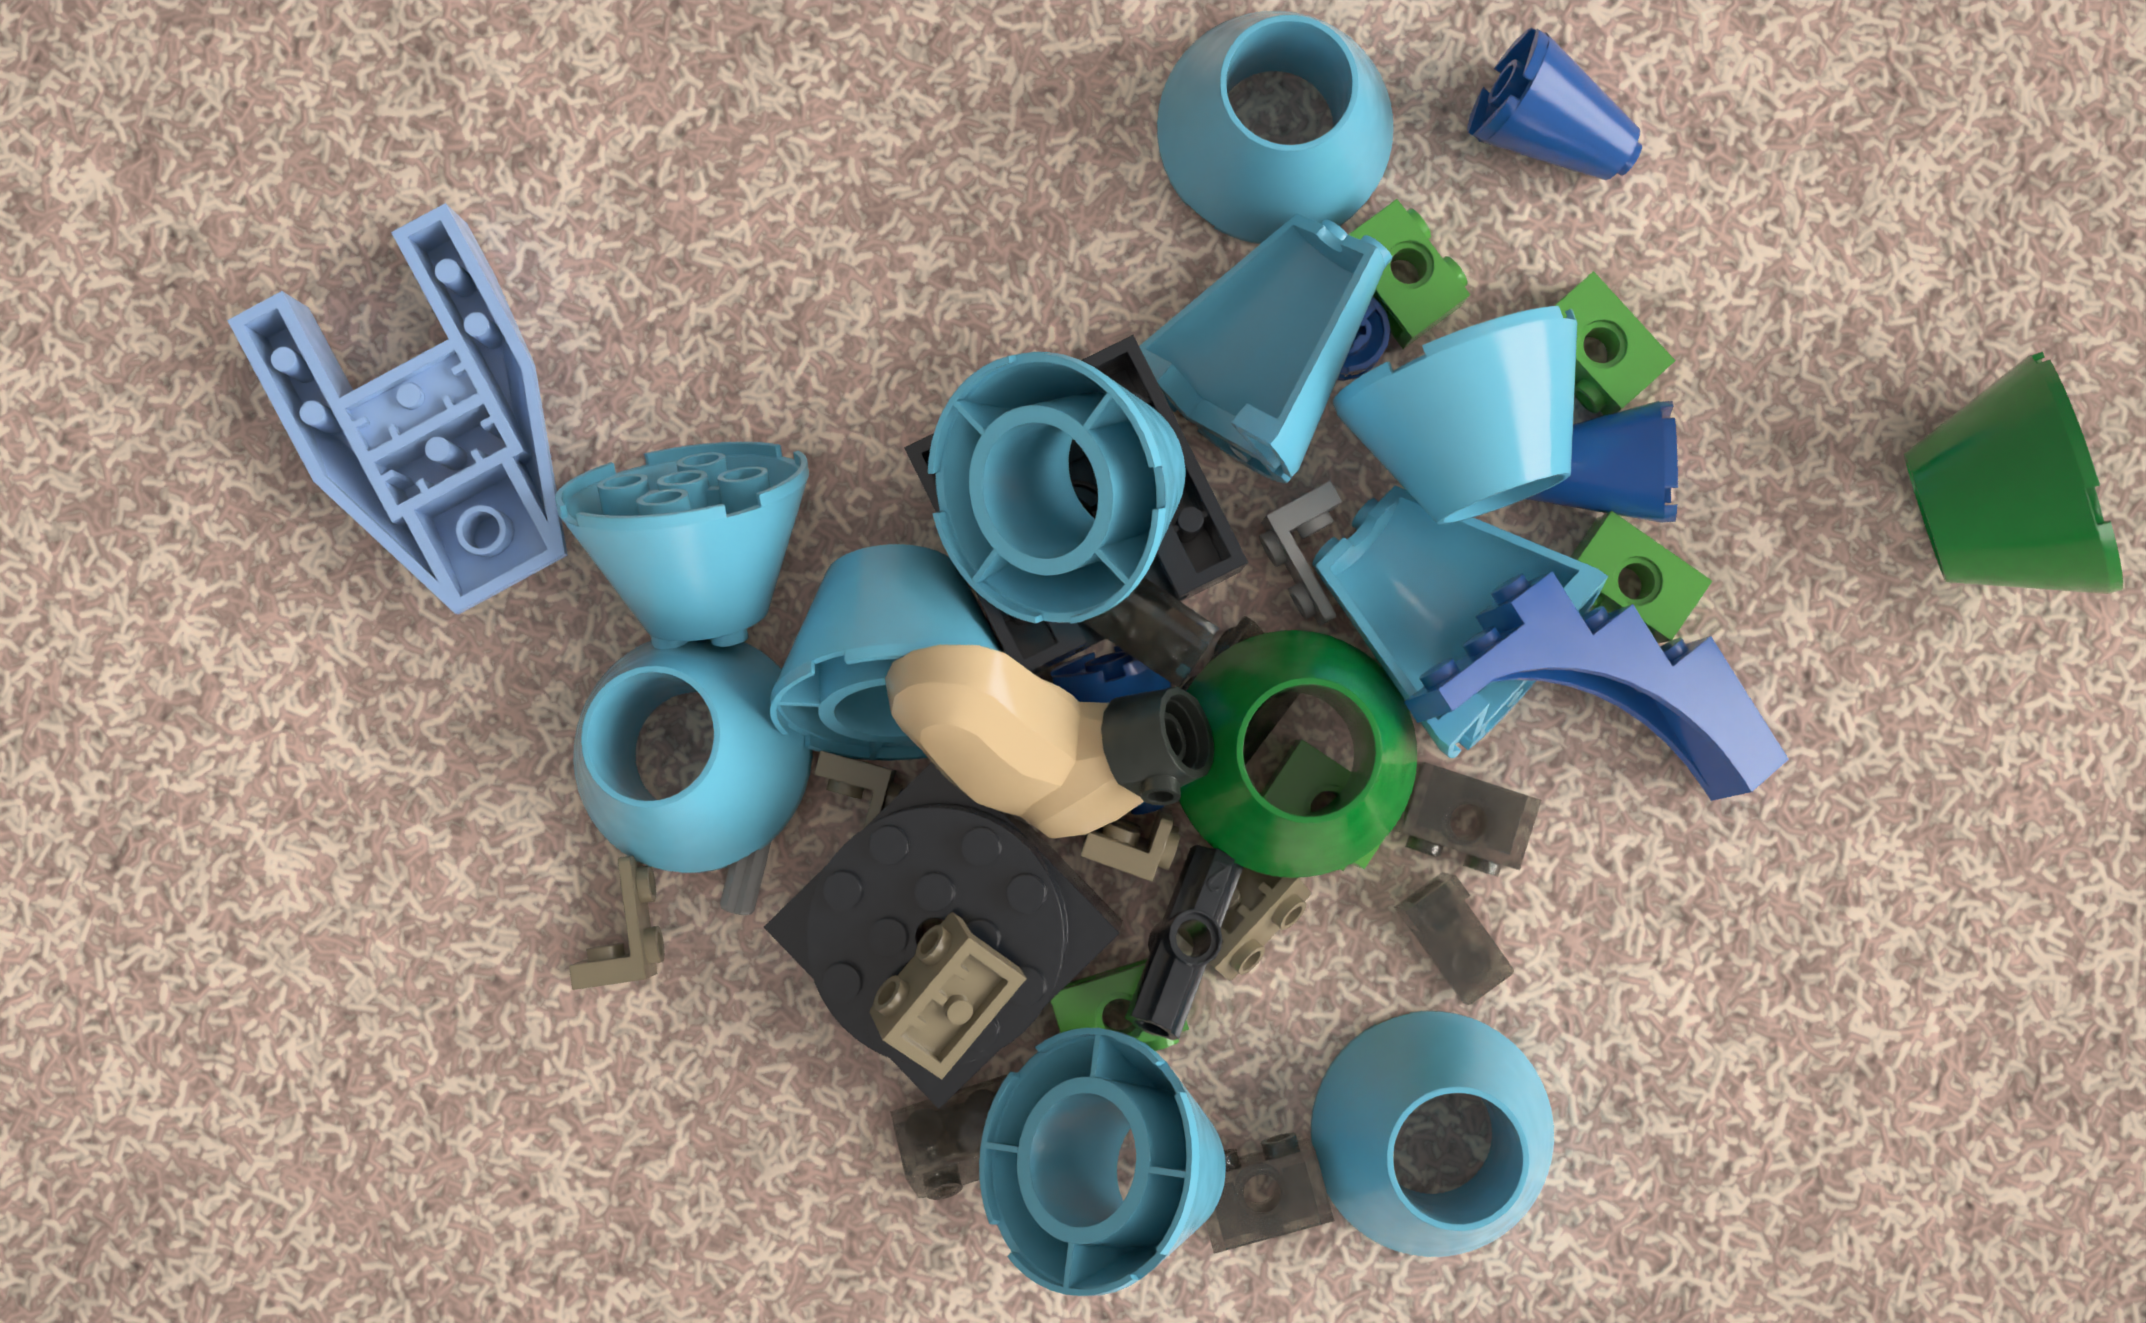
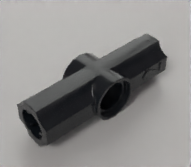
[1125,845,1243,1040]

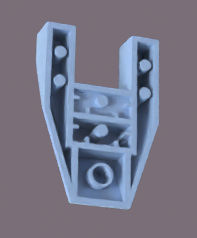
[227,203,568,615]

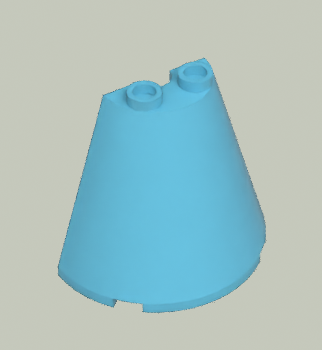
[1139,214,1392,483]
[1312,485,1608,758]

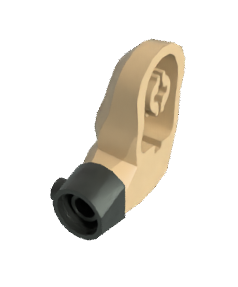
[885,645,1214,838]

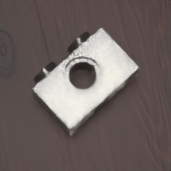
[1393,762,1542,877]
[1205,1133,1334,1254]

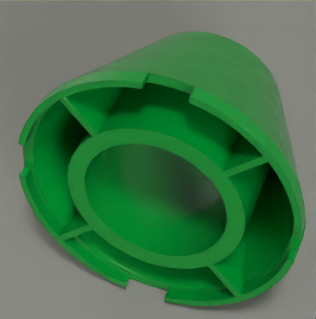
[1904,351,2123,594]
[1179,630,1417,878]

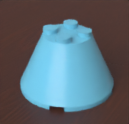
[555,442,809,649]

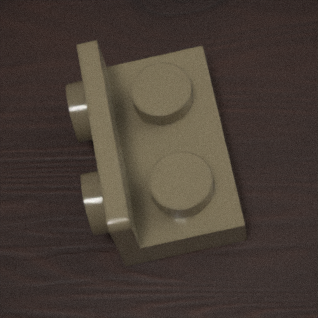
[1080,807,1181,882]
[1177,867,1311,981]
[870,912,1027,1079]

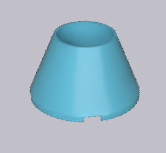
[1157,11,1394,244]
[1333,306,1577,525]
[928,352,1185,624]
[770,544,1005,761]
[573,639,813,873]
[1311,1011,1554,1257]
[979,1028,1226,1296]

